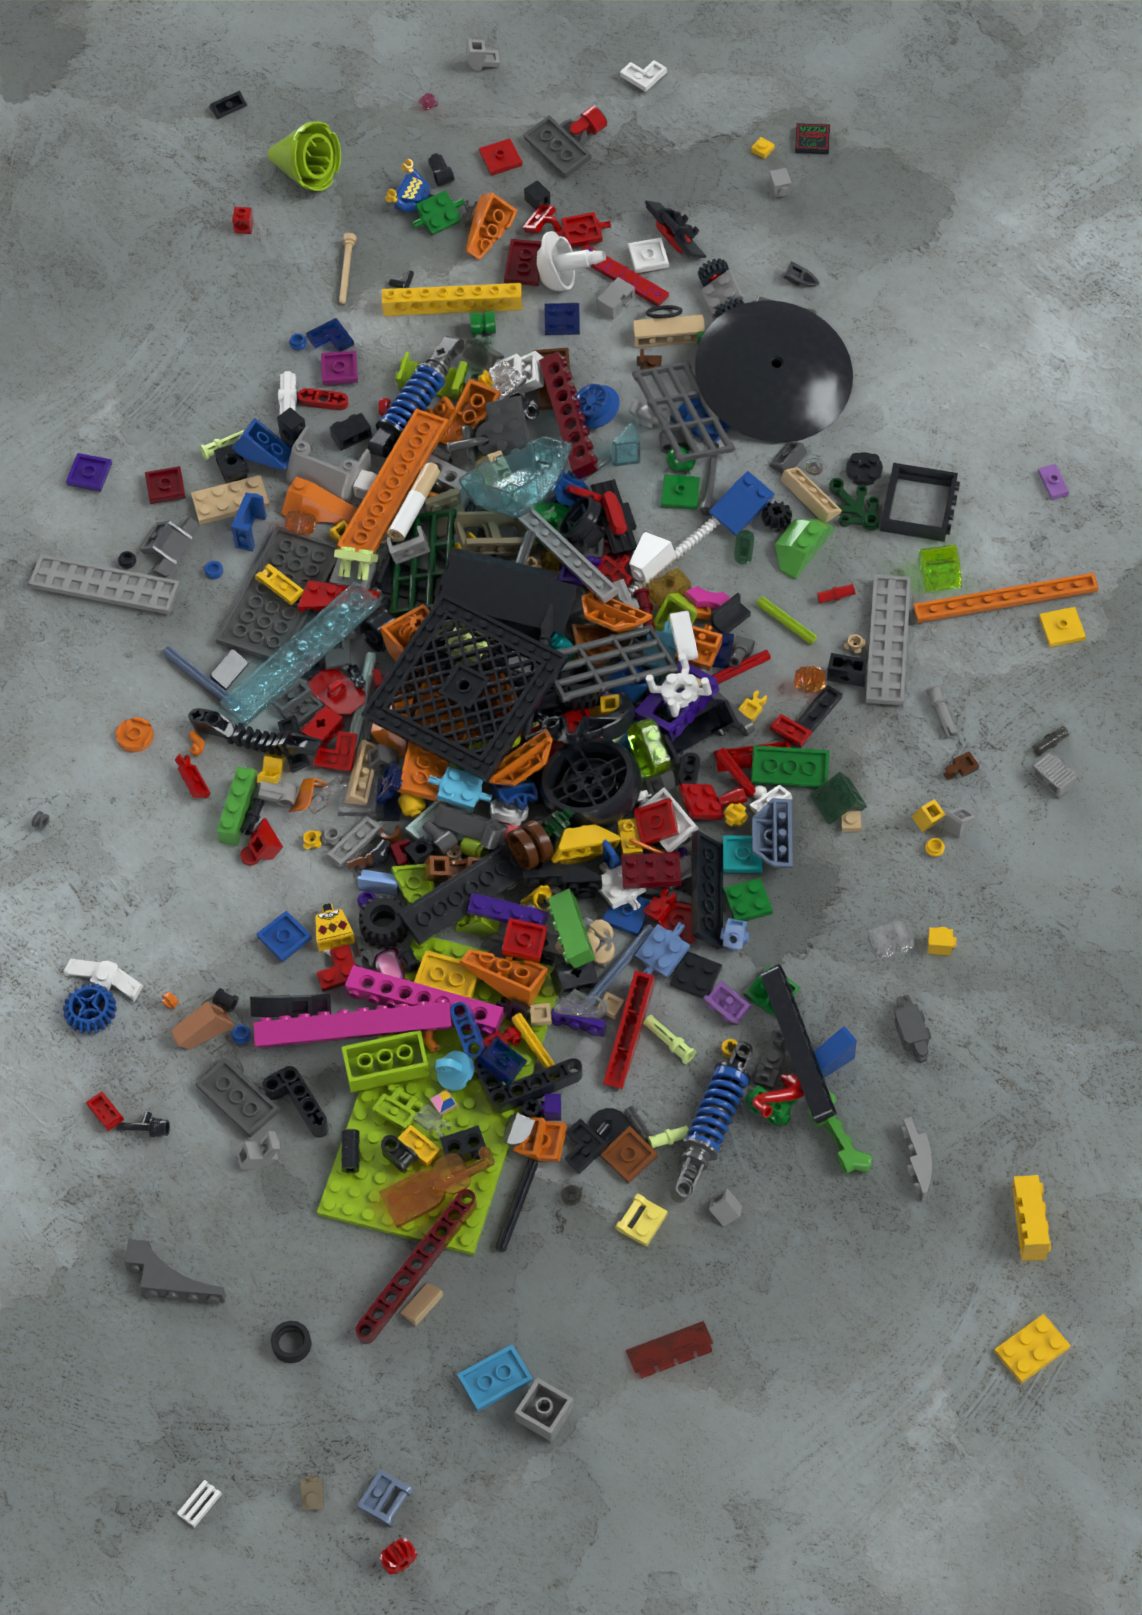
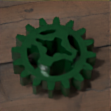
[542,807,575,839]

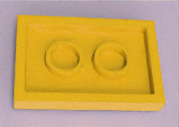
[414,950,479,998]
[994,1314,1071,1384]

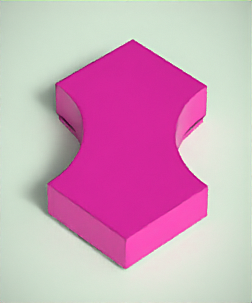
[684,586,730,610]

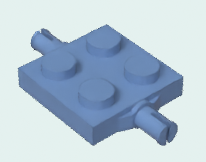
[635,922,690,978]

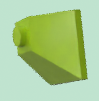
[654,593,698,634]

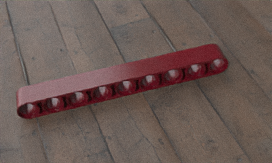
[355,1189,477,1344]

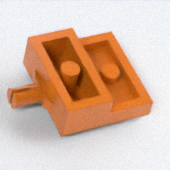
[674,624,723,671]

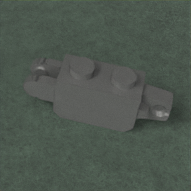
[894,995,931,1062]

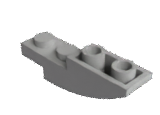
[900,1117,932,1201]

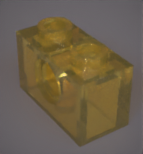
[648,567,691,608]

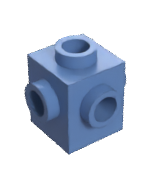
[720,918,750,951]

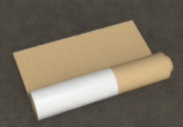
[381,463,440,543]

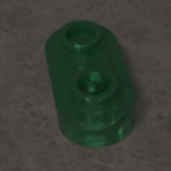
[734,530,754,564]

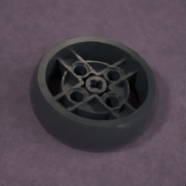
[539,737,642,829]

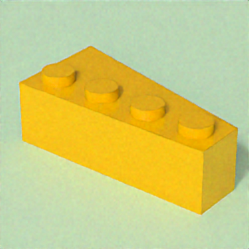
[1012,1175,1051,1261]

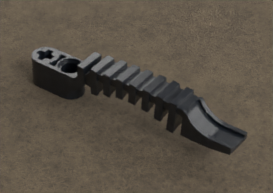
[188,708,323,757]

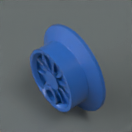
[576,384,620,429]

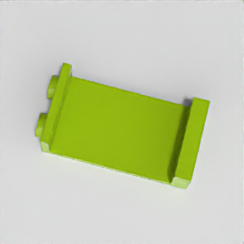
[395,351,468,400]

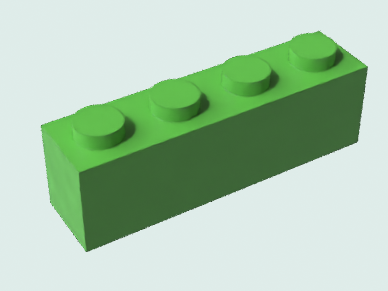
[217,766,258,846]
[548,889,596,969]

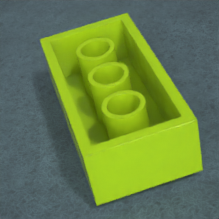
[342,1030,430,1093]

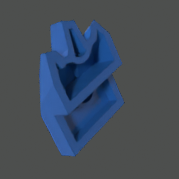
[554,469,590,507]
[491,777,538,810]

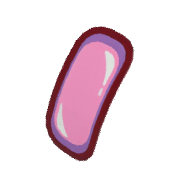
[375,948,405,980]

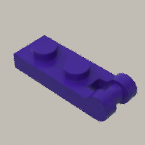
[551,1007,606,1037]

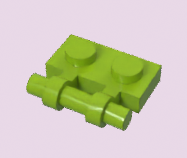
[372,1084,425,1131]

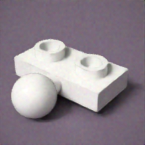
[750,785,792,814]

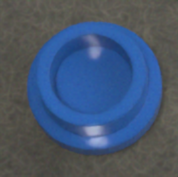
[289,333,307,350]
[231,1025,251,1044]

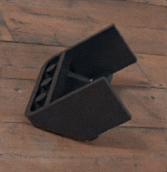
[647,699,741,764]

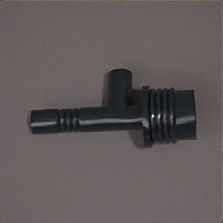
[116,1112,170,1137]

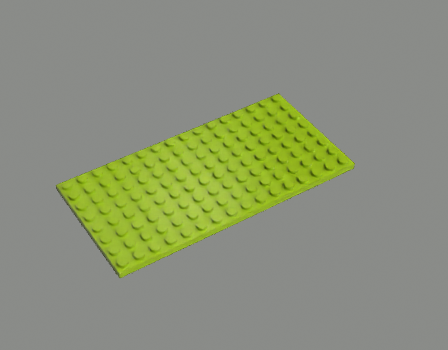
[317,937,558,1256]

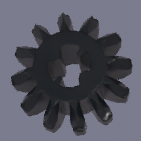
[761,500,792,531]

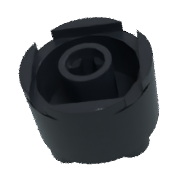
[359,607,396,652]

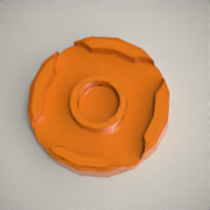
[116,717,154,752]

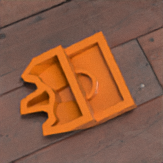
[513,1117,567,1162]

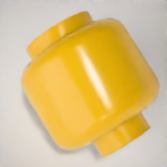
[398,793,426,818]

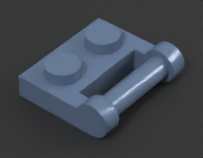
[357,1470,413,1527]

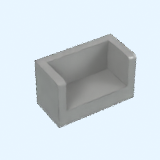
[386,526,430,564]

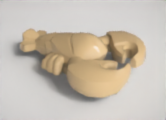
[556,920,615,964]

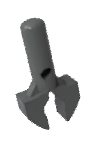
[354,936,375,970]

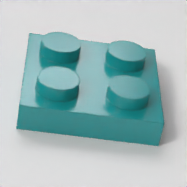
[723,836,762,873]

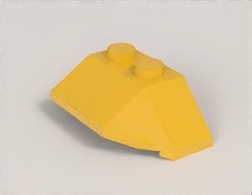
[551,824,621,864]

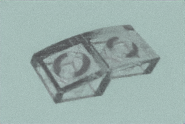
[569,1036,602,1074]

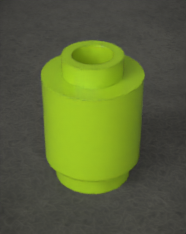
[460,836,490,858]

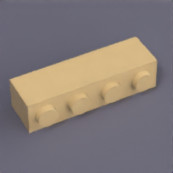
[633,315,705,348]

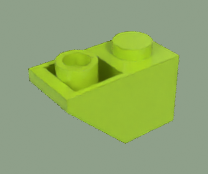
[456,914,500,936]

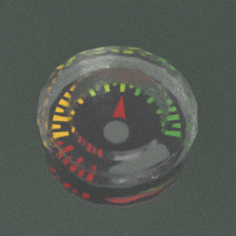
[805,458,823,476]

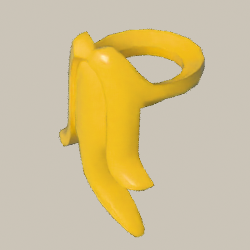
[519,885,552,913]

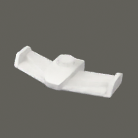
[64,959,144,1002]

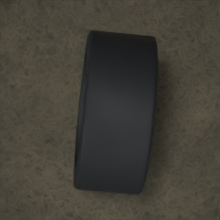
[271,1320,312,1363]

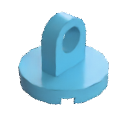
[435,1051,474,1091]

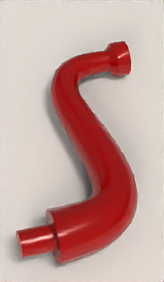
[752,1074,804,1118]

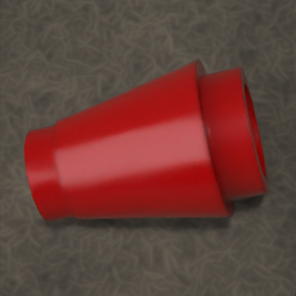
[718,787,748,808]

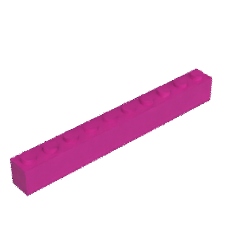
[253,999,455,1048]

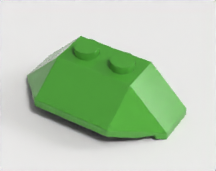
[775,519,835,579]

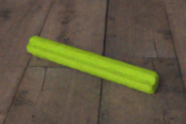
[757,596,817,645]

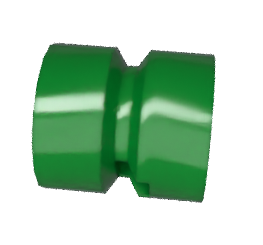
[469,310,496,336]

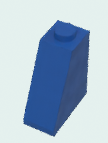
[814,1026,857,1078]

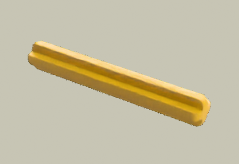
[512,1013,559,1080]

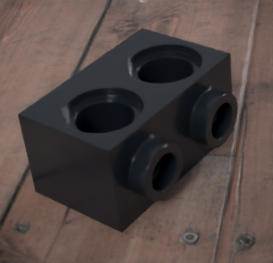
[440,1125,487,1167]

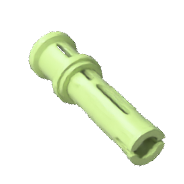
[200,430,244,460]
[643,1015,696,1064]

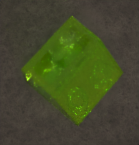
[918,544,962,592]

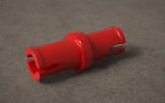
[817,583,856,604]

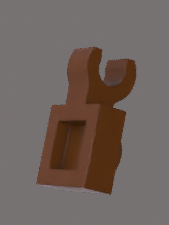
[943,752,979,780]

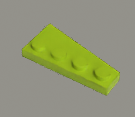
[391,864,442,935]

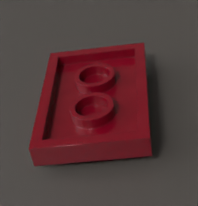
[504,239,542,286]
[621,852,682,889]

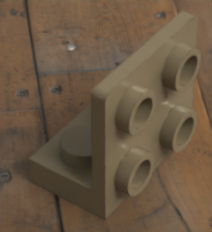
[424,487,471,539]

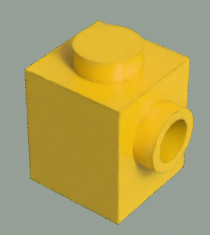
[911,799,946,832]
[927,927,957,956]

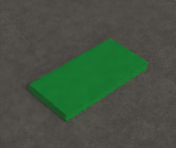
[751,745,830,789]

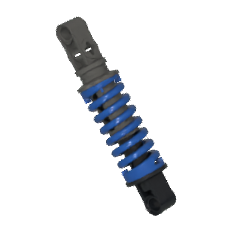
[368,335,465,458]
[670,1041,753,1203]

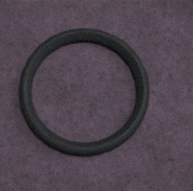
[646,305,683,318]

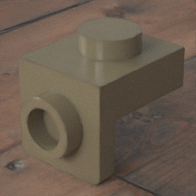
[300,1476,324,1510]

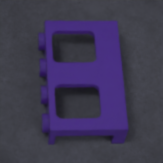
[635,662,719,742]

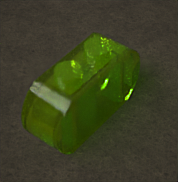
[627,718,670,778]

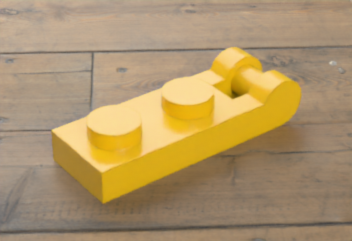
[255,564,304,605]

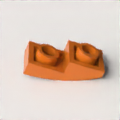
[425,396,456,419]

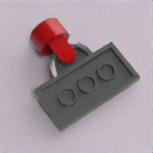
[523,105,608,178]

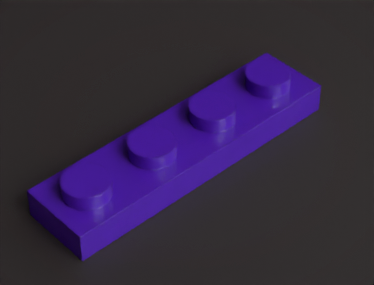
[467,893,548,926]

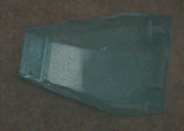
[458,436,572,518]

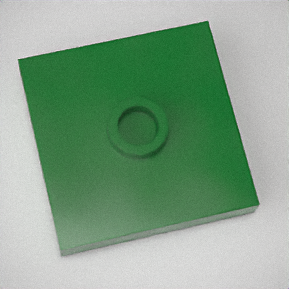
[661,474,700,510]

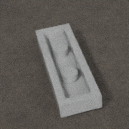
[327,816,381,868]

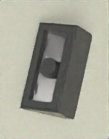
[770,441,807,474]

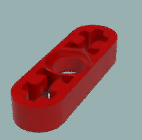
[297,388,349,411]

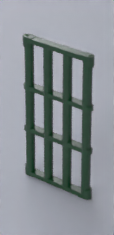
[389,508,457,617]

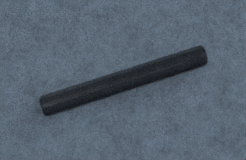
[495,1159,538,1252]

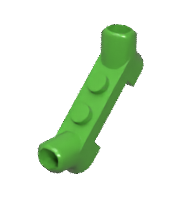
[807,1092,872,1174]

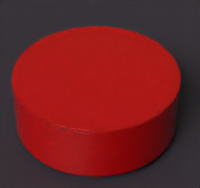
[240,846,260,866]

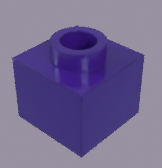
[541,1094,561,1121]

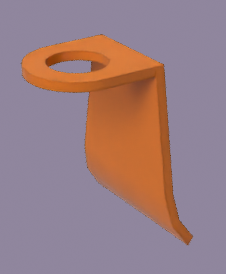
[288,777,328,812]

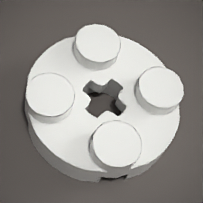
[490,799,529,826]

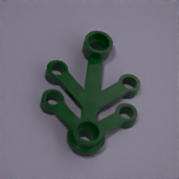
[829,478,880,531]

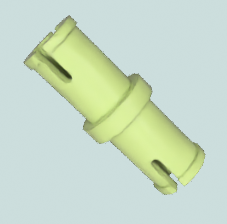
[648,1125,689,1149]

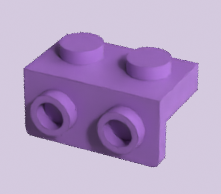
[703,981,752,1024]

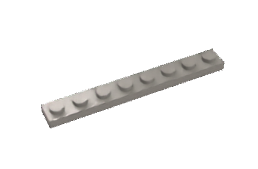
[517,507,619,604]

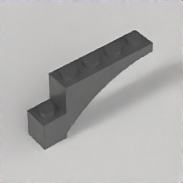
[124,1239,226,1304]

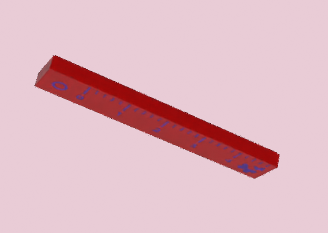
[580,244,669,306]

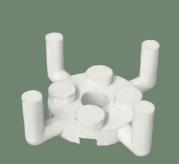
[646,653,712,717]

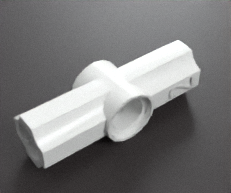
[278,371,297,415]

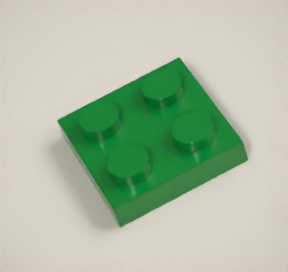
[723,878,773,921]

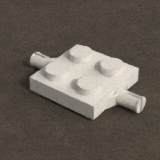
[598,863,647,910]

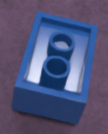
[232,418,292,471]
[709,471,775,536]

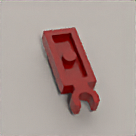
[175,754,211,799]

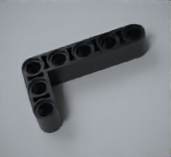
[474,1055,583,1114]

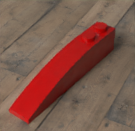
[603,971,656,1089]

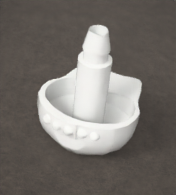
[537,231,606,291]

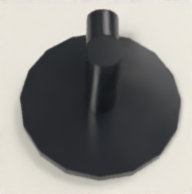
[589,1108,629,1146]

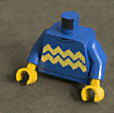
[385,159,434,212]

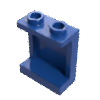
[231,492,267,552]

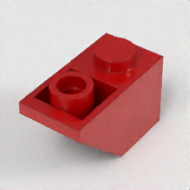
[248,818,283,860]

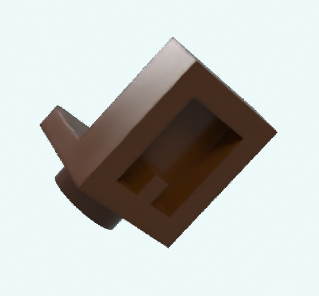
[637,349,662,374]

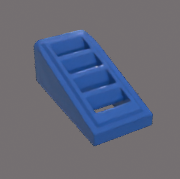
[602,840,621,869]

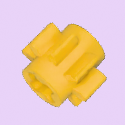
[724,803,748,827]

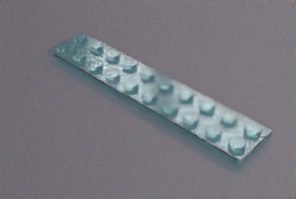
[220,581,382,727]

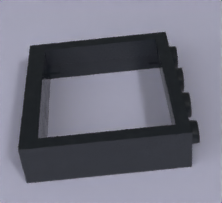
[880,463,960,542]

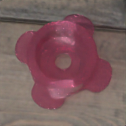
[419,93,438,110]

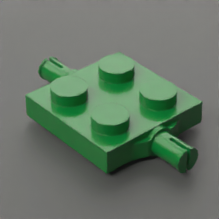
[411,190,465,236]

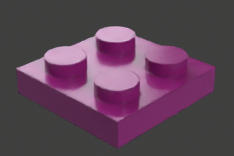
[321,351,358,385]

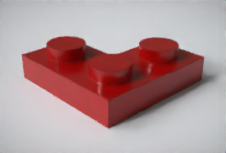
[314,731,358,772]
[316,944,356,992]

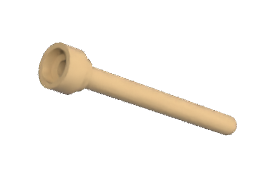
[339,233,357,304]

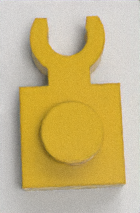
[738,690,767,723]

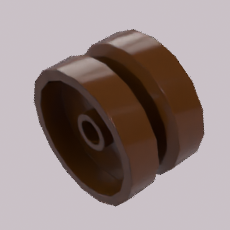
[507,820,553,870]

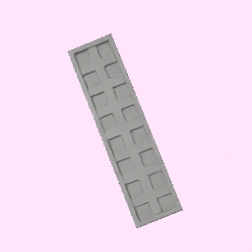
[29,554,180,615]
[866,575,911,705]

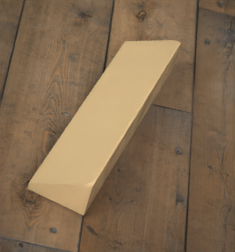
[781,467,842,523]
[345,739,377,805]

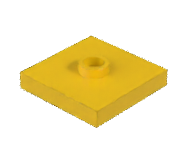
[1039,607,1086,648]

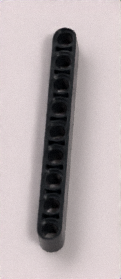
[761,964,837,1124]

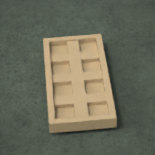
[191,475,270,525]

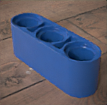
[450,1002,486,1058]

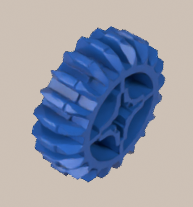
[63,983,117,1035]

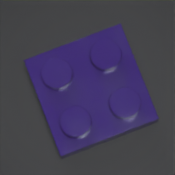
[66,453,112,492]

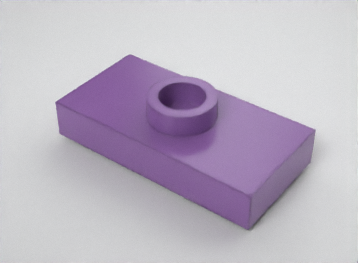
[1038,464,1069,500]

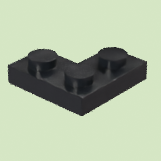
[564,1118,609,1174]

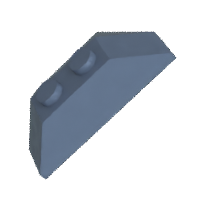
[752,798,793,868]

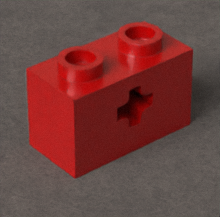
[301,706,344,748]

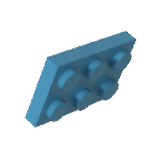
[457,1344,533,1412]

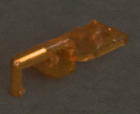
[379,1147,495,1228]

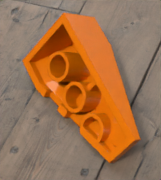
[460,949,549,1007]

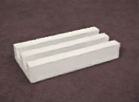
[177,1480,222,1528]

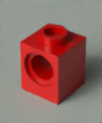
[232,207,254,234]

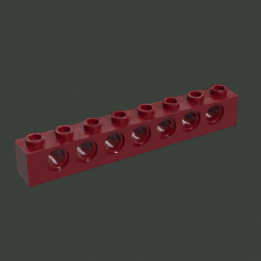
[539,351,598,480]

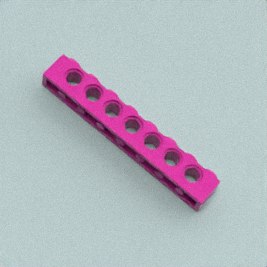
[345,965,504,1036]

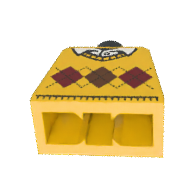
[315,903,355,952]

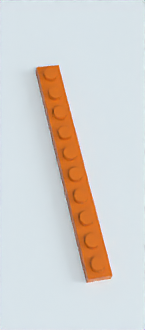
[913,573,1099,623]

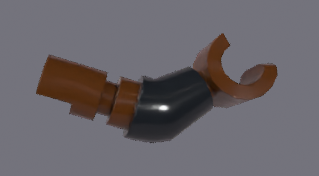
[346,825,403,871]

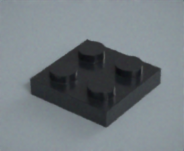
[670,951,722,1000]

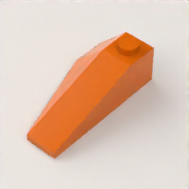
[465,192,518,260]
[439,378,501,445]
[281,476,358,525]

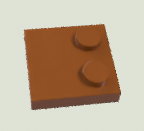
[601,1126,658,1183]

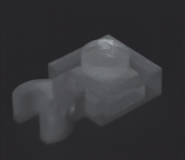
[413,1103,451,1137]

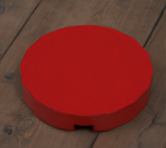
[566,484,602,502]

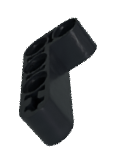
[263,1066,329,1138]

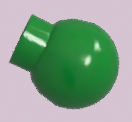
[666,446,696,473]

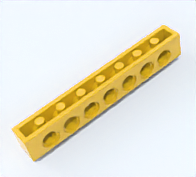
[382,283,522,316]

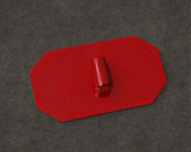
[309,669,366,714]

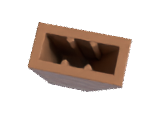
[171,1002,235,1050]

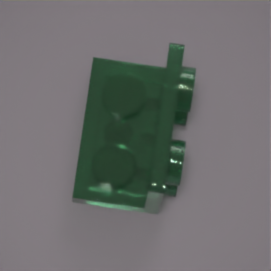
[810,772,867,825]

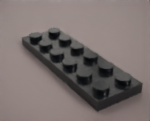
[691,830,723,949]

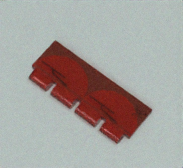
[626,1321,713,1378]

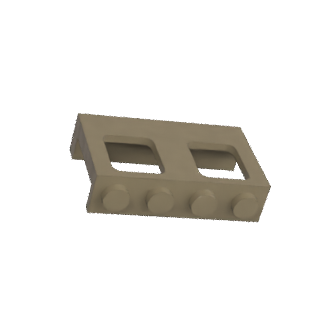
[454,511,537,556]

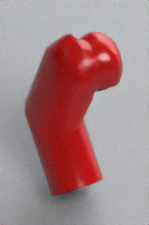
[378,398,391,416]

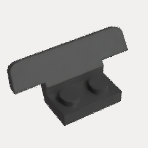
[139,517,199,577]

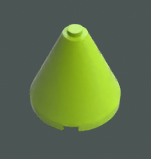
[268,121,341,191]

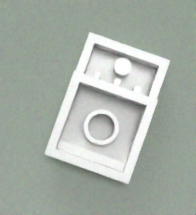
[489,351,544,397]

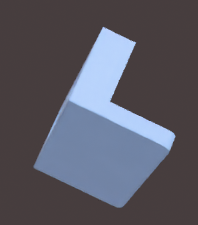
[357,870,399,896]

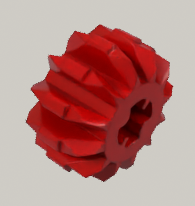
[379,1538,417,1574]

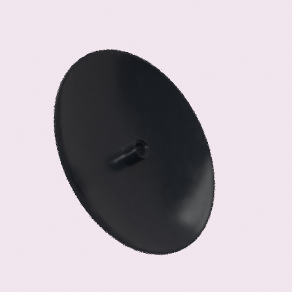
[695,300,853,442]

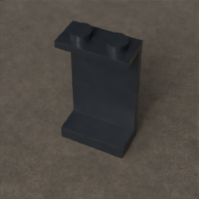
[375,553,445,604]

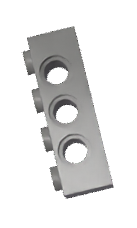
[427,455,473,500]

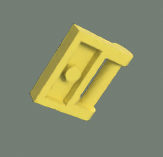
[615,1193,668,1247]

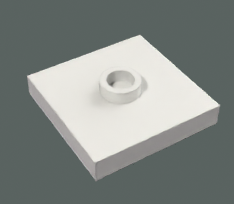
[628,238,669,273]

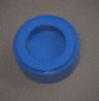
[204,561,223,579]

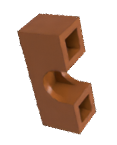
[425,856,482,881]

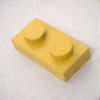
[398,1125,441,1166]

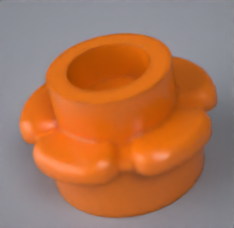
[161,991,179,1009]

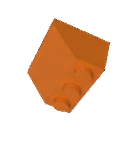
[380,604,443,661]

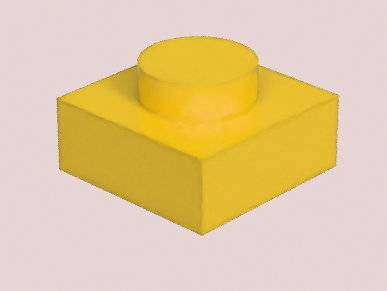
[751,137,775,159]

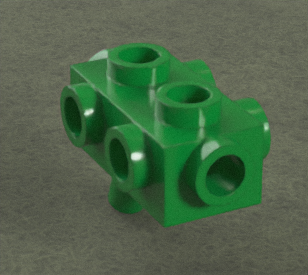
[745,1085,797,1128]

